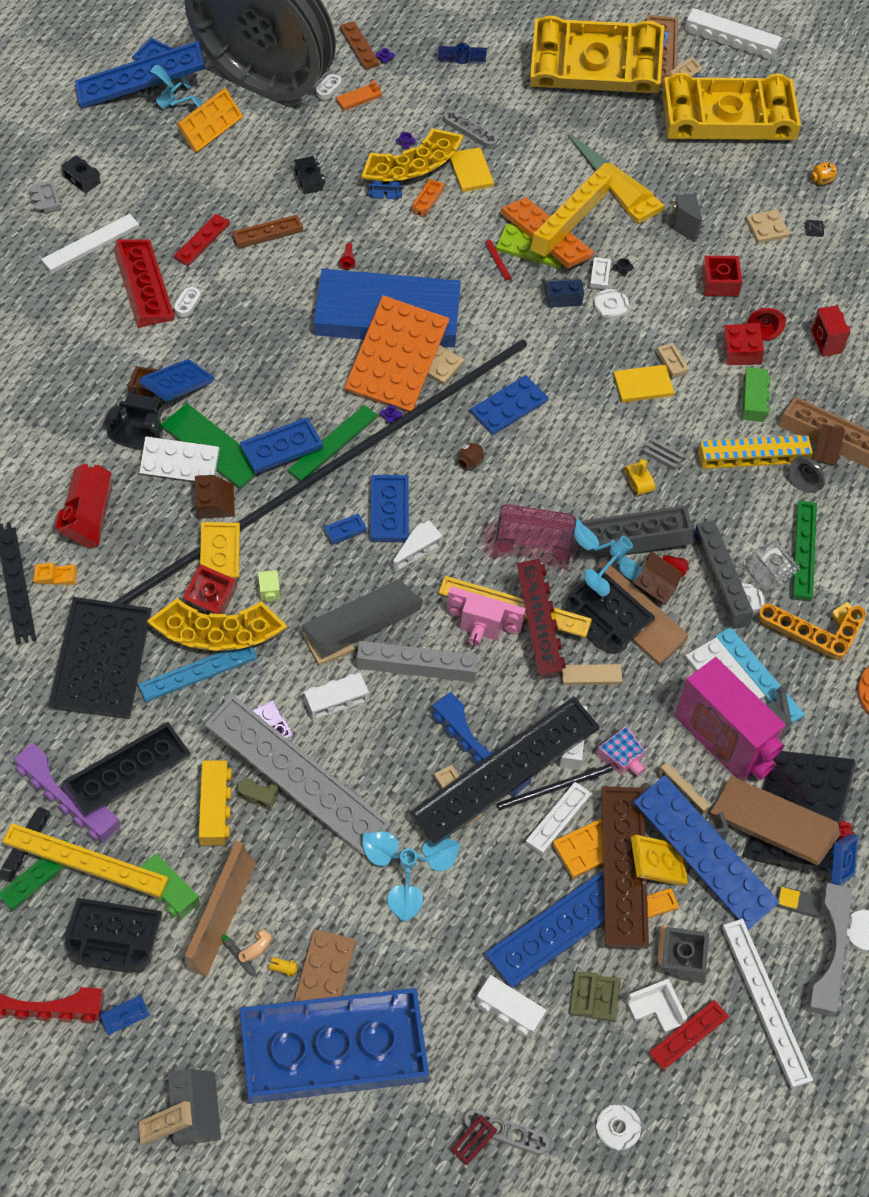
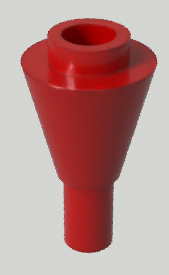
[338,243,356,269]

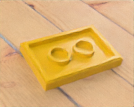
[449,147,494,192]
[613,365,674,403]
[200,522,240,579]
[631,835,688,886]

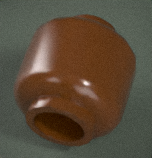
[457,443,484,470]

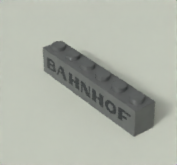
[695,520,753,629]

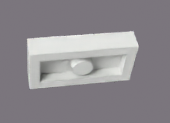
[590,257,611,290]

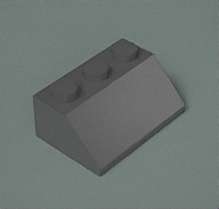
[168,1069,221,1147]

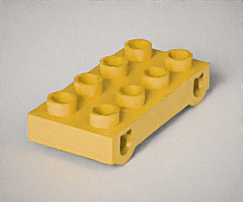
[530,16,664,93]
[661,72,801,140]

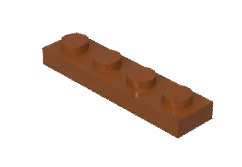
[340,21,379,70]
[232,214,303,248]

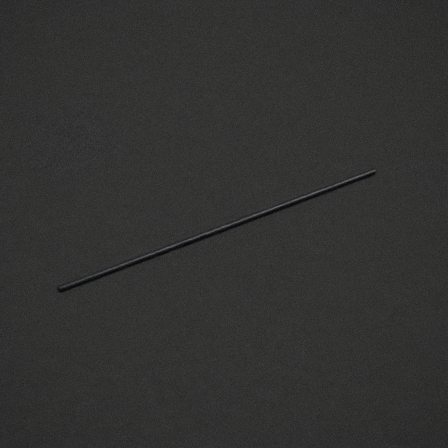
[113,339,527,604]

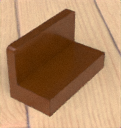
[814,424,845,465]

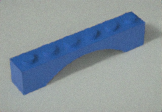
[432,692,532,797]

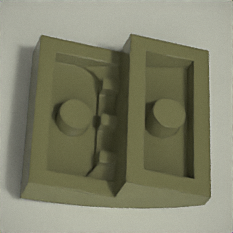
[570,971,621,1022]

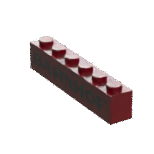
[516,559,566,680]

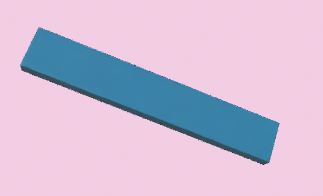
[138,646,257,702]

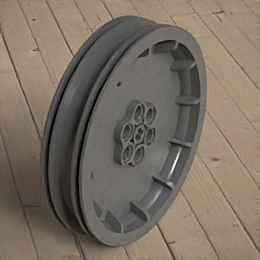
[185,0,336,101]

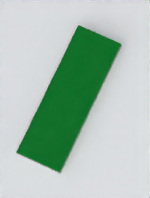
[161,403,260,490]

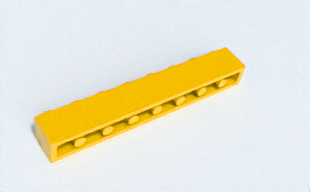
[531,169,612,257]

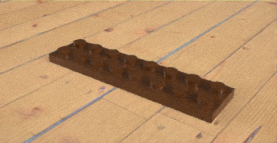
[601,786,649,949]

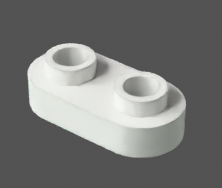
[316,74,341,100]
[174,287,201,317]

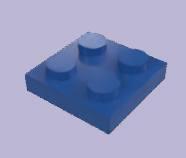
[830,834,858,885]

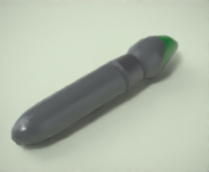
[222,934,256,976]

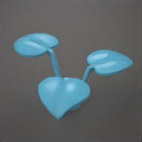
[151,65,203,109]
[573,518,641,597]
[363,831,460,921]

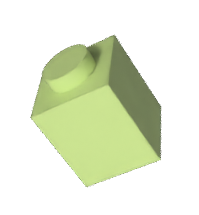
[258,570,280,602]

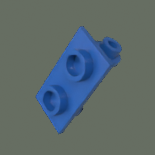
[368,181,403,199]

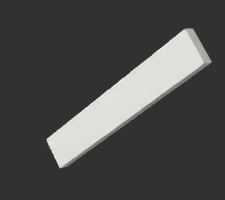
[41,214,140,273]

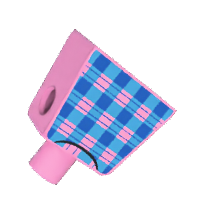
[596,726,646,777]

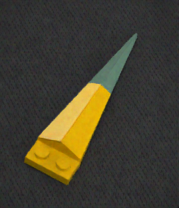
[568,133,665,224]

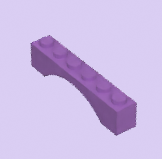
[14,743,121,843]

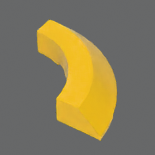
[361,128,464,181]
[147,598,287,651]

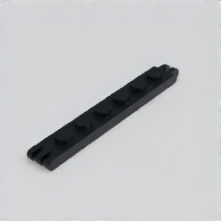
[0,522,37,645]

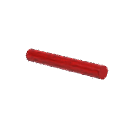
[485,240,511,281]

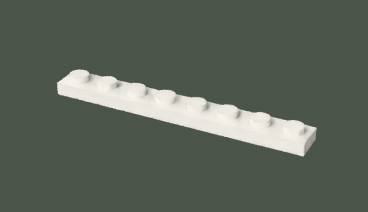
[722,919,813,1089]

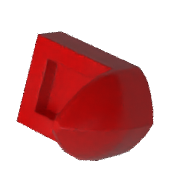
[662,555,689,578]

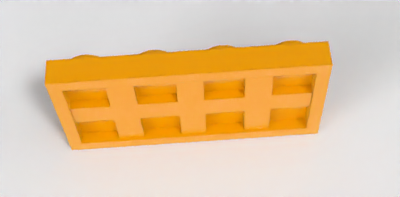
[176,88,243,152]
[552,818,603,879]

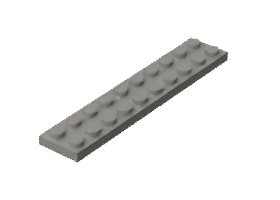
[205,694,391,856]

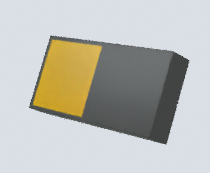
[776,886,822,918]

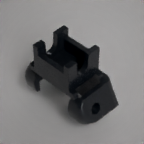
[104,388,163,449]

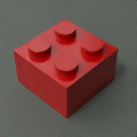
[701,255,742,296]
[811,305,850,357]
[723,323,764,365]
[183,564,238,615]

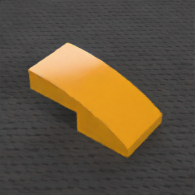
[33,562,78,585]

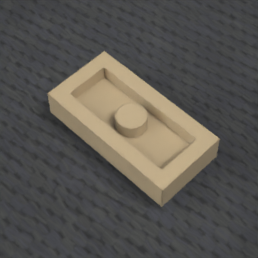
[656,343,689,378]

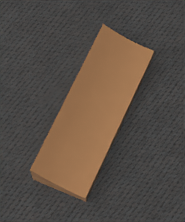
[778,396,869,468]
[596,560,689,665]
[710,776,840,865]
[185,840,256,977]

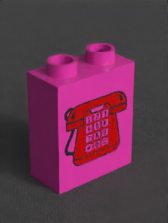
[674,656,786,781]

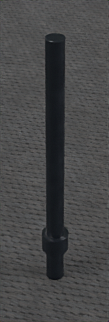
[497,764,613,811]

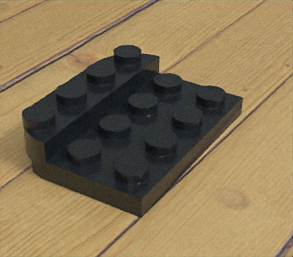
[565,568,655,654]
[65,898,163,973]

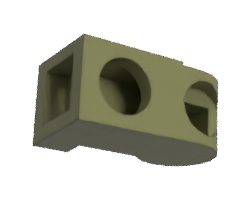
[238,778,279,811]

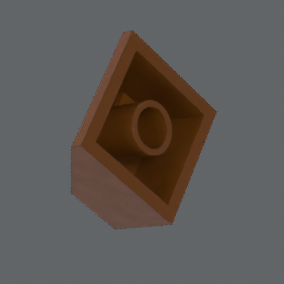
[195,475,235,519]
[630,551,683,605]

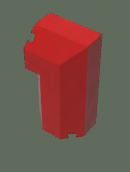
[54,464,113,549]

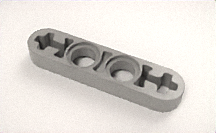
[444,110,498,149]
[464,1109,549,1156]

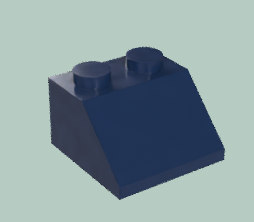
[543,278,584,308]

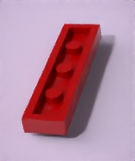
[174,214,230,267]
[648,1000,729,1072]

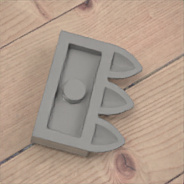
[28,180,61,213]

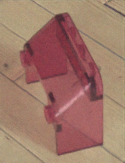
[493,504,576,571]

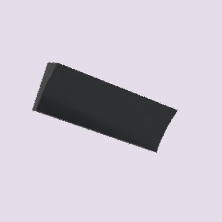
[61,722,191,817]

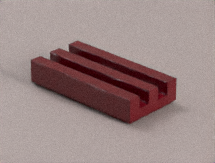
[450,1114,498,1166]

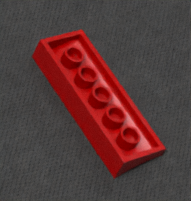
[114,239,175,328]

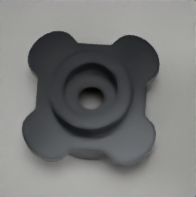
[613,258,633,276]

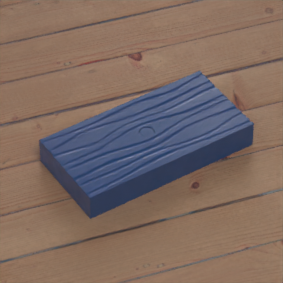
[314,269,461,348]
[239,988,429,1104]

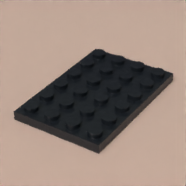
[49,597,152,719]
[745,751,856,871]

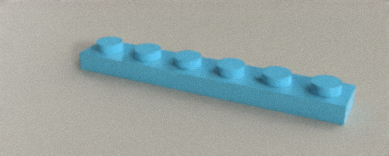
[715,627,805,724]

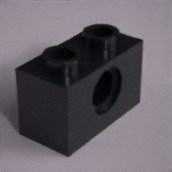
[61,155,101,194]
[294,156,325,194]

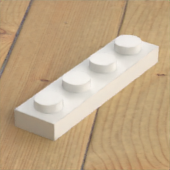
[525,782,592,856]

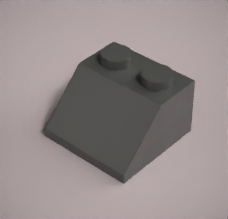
[669,194,702,242]
[662,927,709,983]

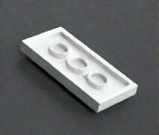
[139,437,220,482]
[685,637,765,700]

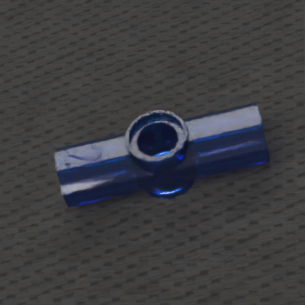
[438,43,487,64]

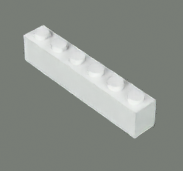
[685,8,782,60]

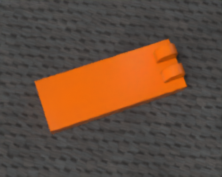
[336,81,382,111]
[412,179,445,217]

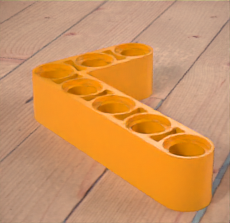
[758,604,866,660]

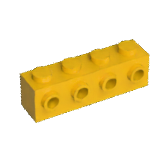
[199,760,232,846]

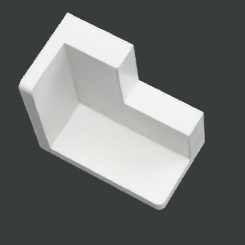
[626,979,687,1034]

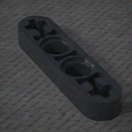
[0,807,50,882]

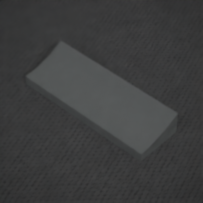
[574,505,694,559]
[302,578,423,658]

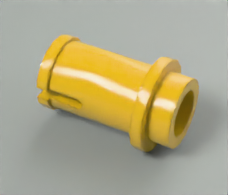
[269,956,298,977]

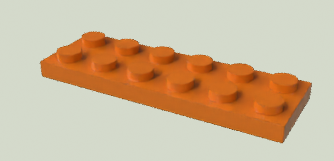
[500,197,594,268]

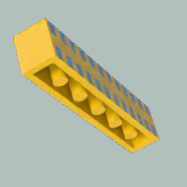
[698,435,813,469]

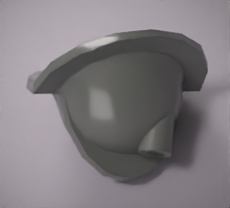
[789,455,825,493]

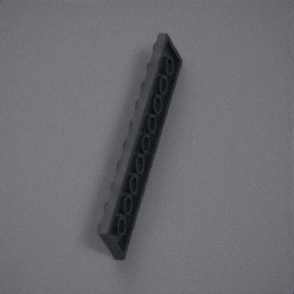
[409,696,600,847]

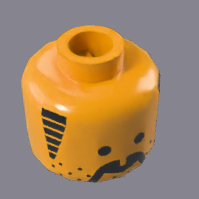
[811,161,837,186]

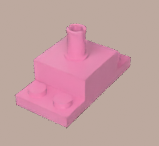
[447,586,526,646]

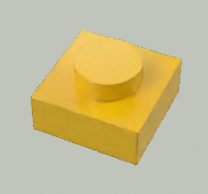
[830,602,858,627]

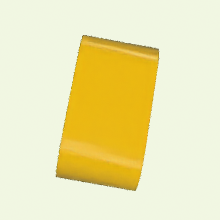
[624,459,655,496]

